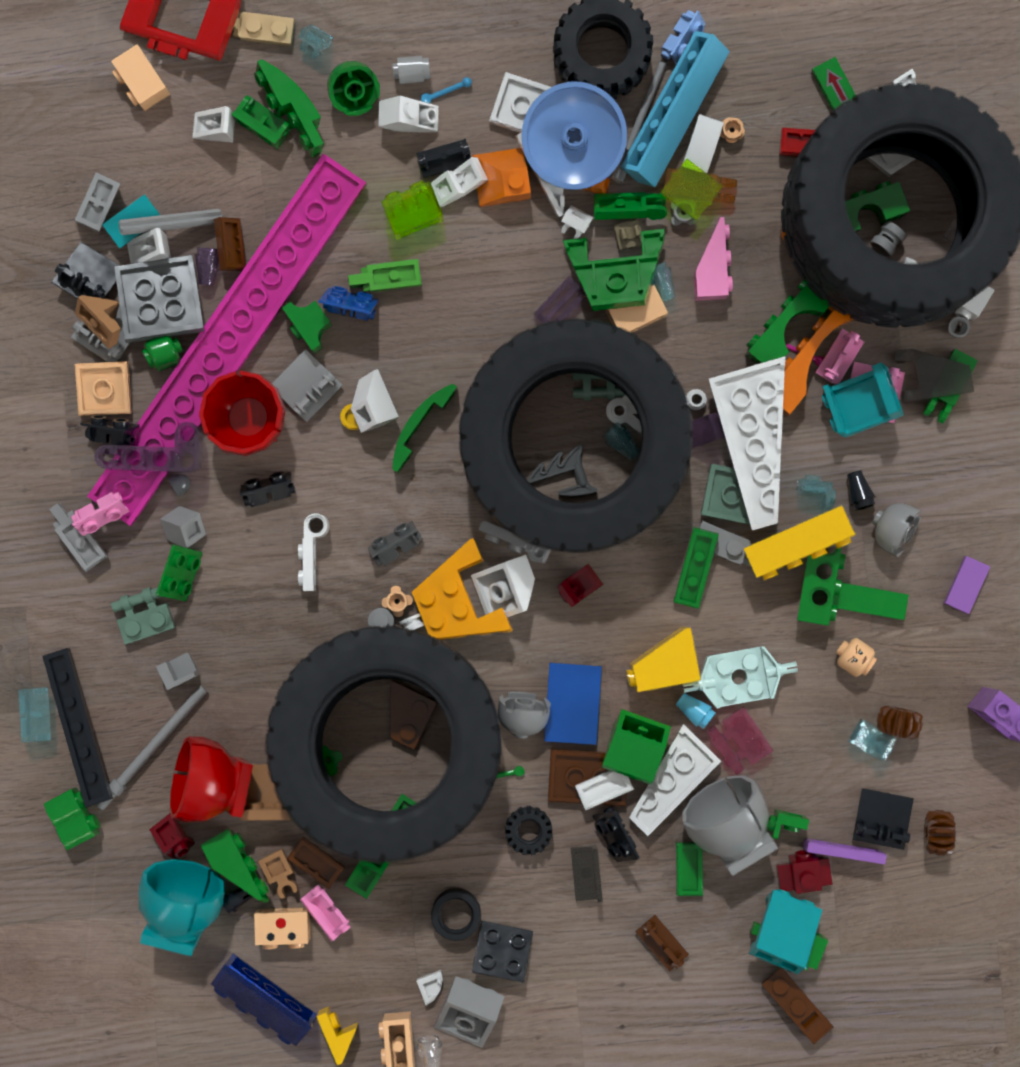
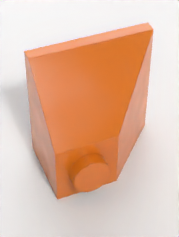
[472,148,531,207]

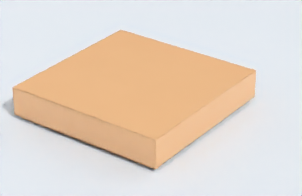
[75,361,132,416]

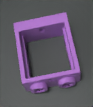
[968,687,1020,743]

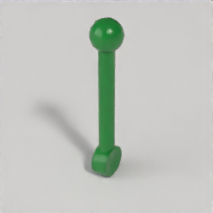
[496,766,525,778]

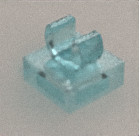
[298,24,333,59]

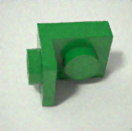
[767,809,809,839]

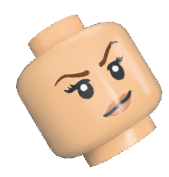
[836,638,877,677]

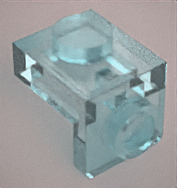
[796,475,836,510]
[848,719,896,761]

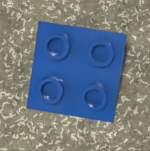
[319,286,379,321]

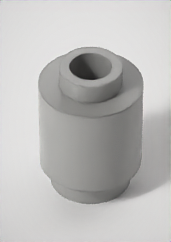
[392,55,430,84]

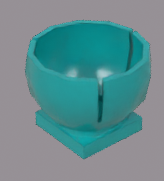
[139,859,224,957]

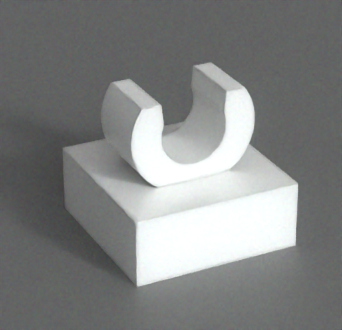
[562,205,594,239]

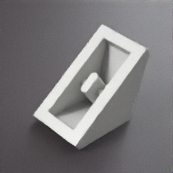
[192,106,235,142]
[127,228,171,264]

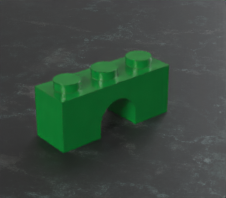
[845,181,910,233]

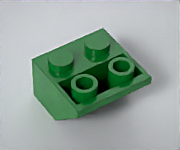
[602,709,671,785]

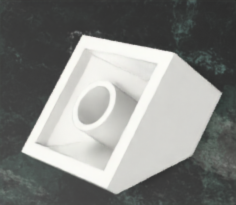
[471,555,535,617]

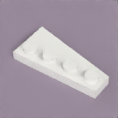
[629,724,721,836]

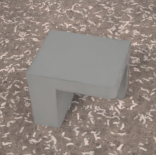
[160,506,206,548]
[156,653,200,690]

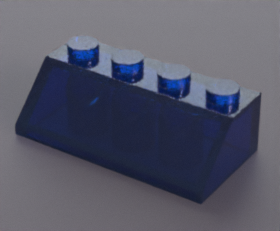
[211,953,317,1046]

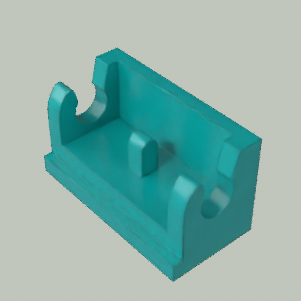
[102,194,160,248]

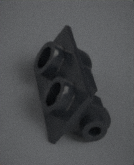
[416,139,471,178]
[80,415,140,447]
[240,471,296,508]

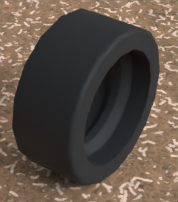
[431,888,481,941]

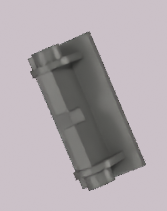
[368,521,423,566]

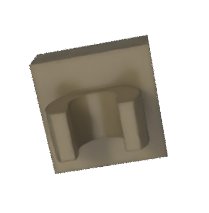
[613,219,642,252]

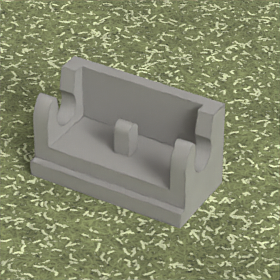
[75,173,120,232]

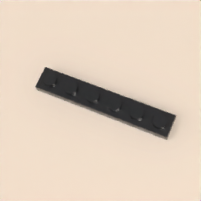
[42,648,113,807]

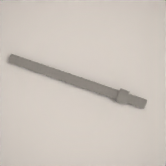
[96,685,208,810]

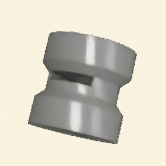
[870,221,907,258]

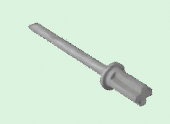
[609,61,667,183]

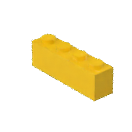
[744,506,855,581]

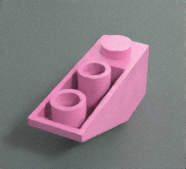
[693,217,733,301]

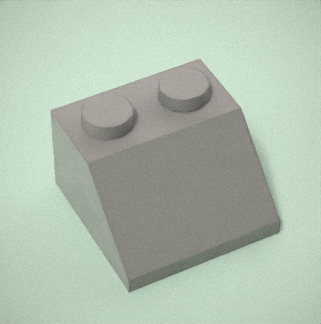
[434,976,505,1048]

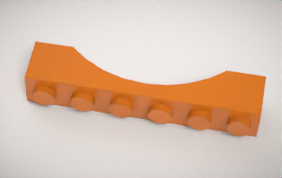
[783,306,854,417]

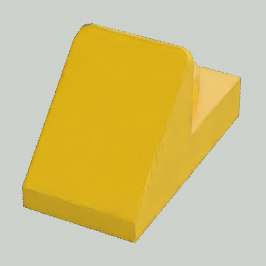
[316,1006,358,1065]

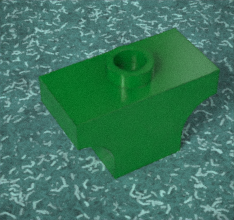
[282,301,333,354]

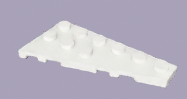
[709,356,785,530]

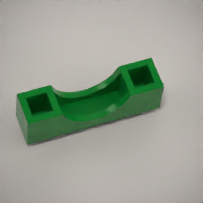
[745,280,829,365]

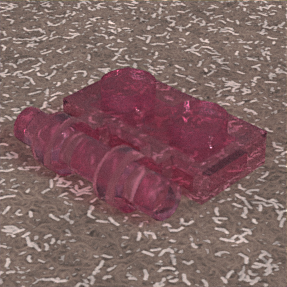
[707,706,774,775]

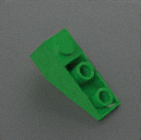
[201,829,270,903]

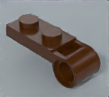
[762,967,834,1045]

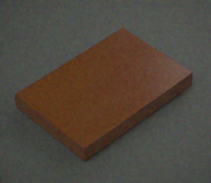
[548,749,627,807]

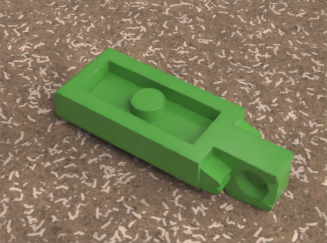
[348,259,422,293]

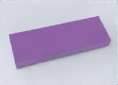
[803,838,887,864]

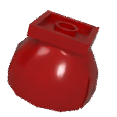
[199,370,286,456]
[169,736,253,822]

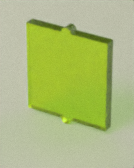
[660,159,723,220]

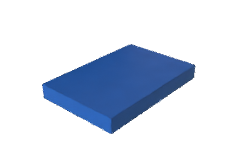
[544,662,602,745]

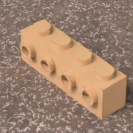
[379,1011,415,1067]

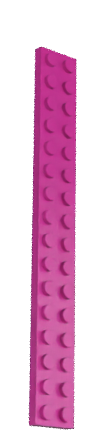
[87,153,367,526]

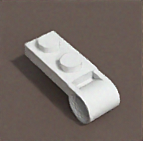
[298,513,330,591]

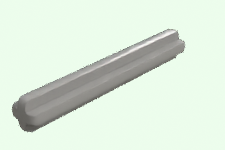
[118,209,222,235]

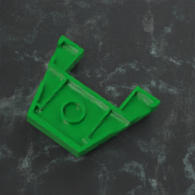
[563,229,665,311]

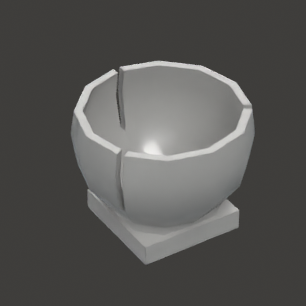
[682,775,778,876]

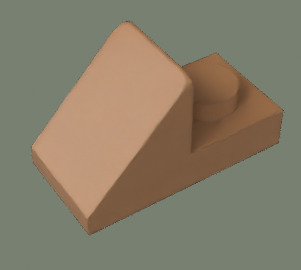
[75,295,121,349]

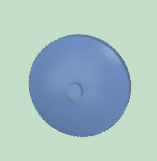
[522,82,627,190]

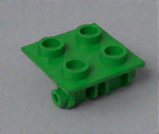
[156,544,203,602]

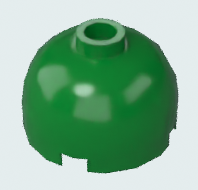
[327,61,380,116]

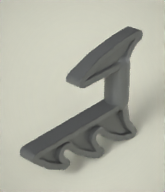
[528,444,597,496]

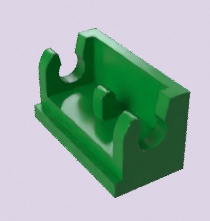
[232,95,293,150]

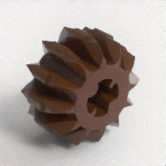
[877,705,923,739]
[924,810,956,856]

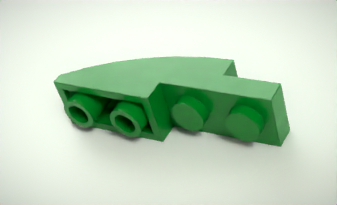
[254,59,324,158]

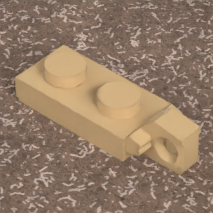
[232,12,295,47]

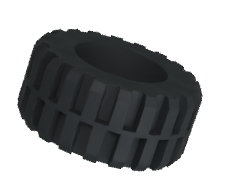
[553,0,653,100]

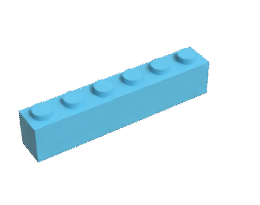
[620,31,730,187]

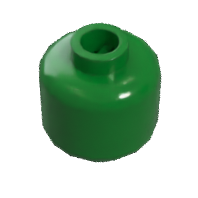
[142,336,183,372]

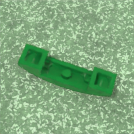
[393,384,458,474]

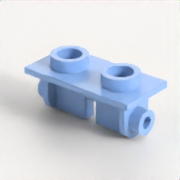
[661,10,705,64]

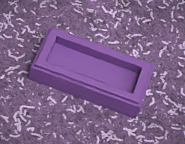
[943,556,990,614]

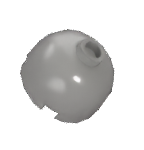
[873,503,922,557]
[498,692,551,739]

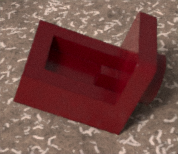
[557,564,604,607]
[789,850,822,894]

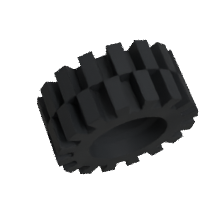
[505,806,552,856]

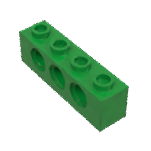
[797,547,846,626]

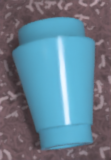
[676,693,716,729]

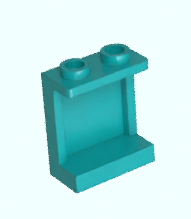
[822,362,904,438]
[748,889,823,974]

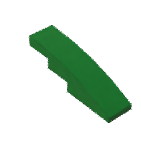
[345,794,416,900]

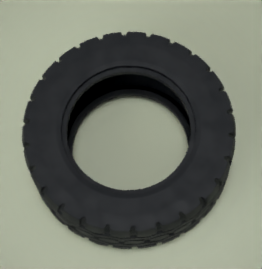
[781,83,1020,328]
[459,319,693,553]
[265,626,501,863]

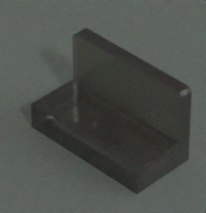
[570,845,603,902]

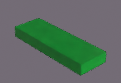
[673,527,719,609]
[827,583,909,620]

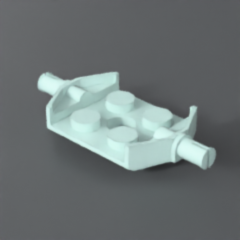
[682,646,798,709]

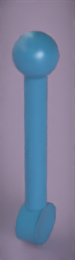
[421,77,472,104]

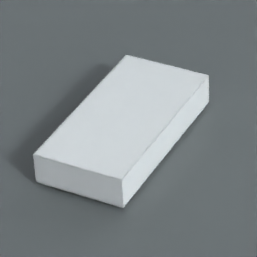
[575,770,634,810]

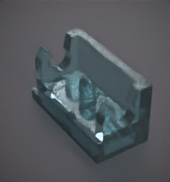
[18,687,51,743]

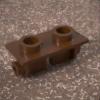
[635,915,689,972]

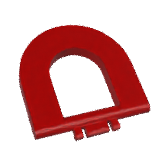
[120,0,241,61]

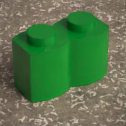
[44,787,100,850]

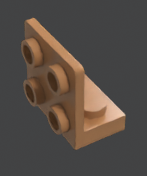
[240,764,292,821]

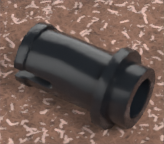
[223,888,254,913]

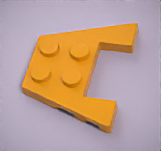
[412,538,513,640]

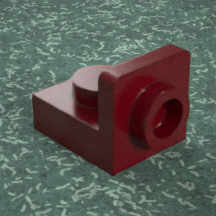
[149,813,195,859]

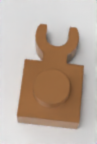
[258,848,298,899]

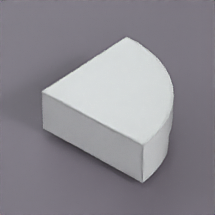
[416,970,443,1005]

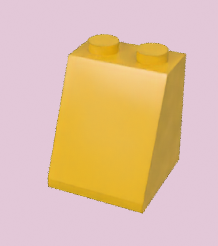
[626,626,701,692]

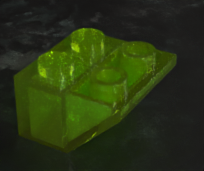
[381,181,444,241]

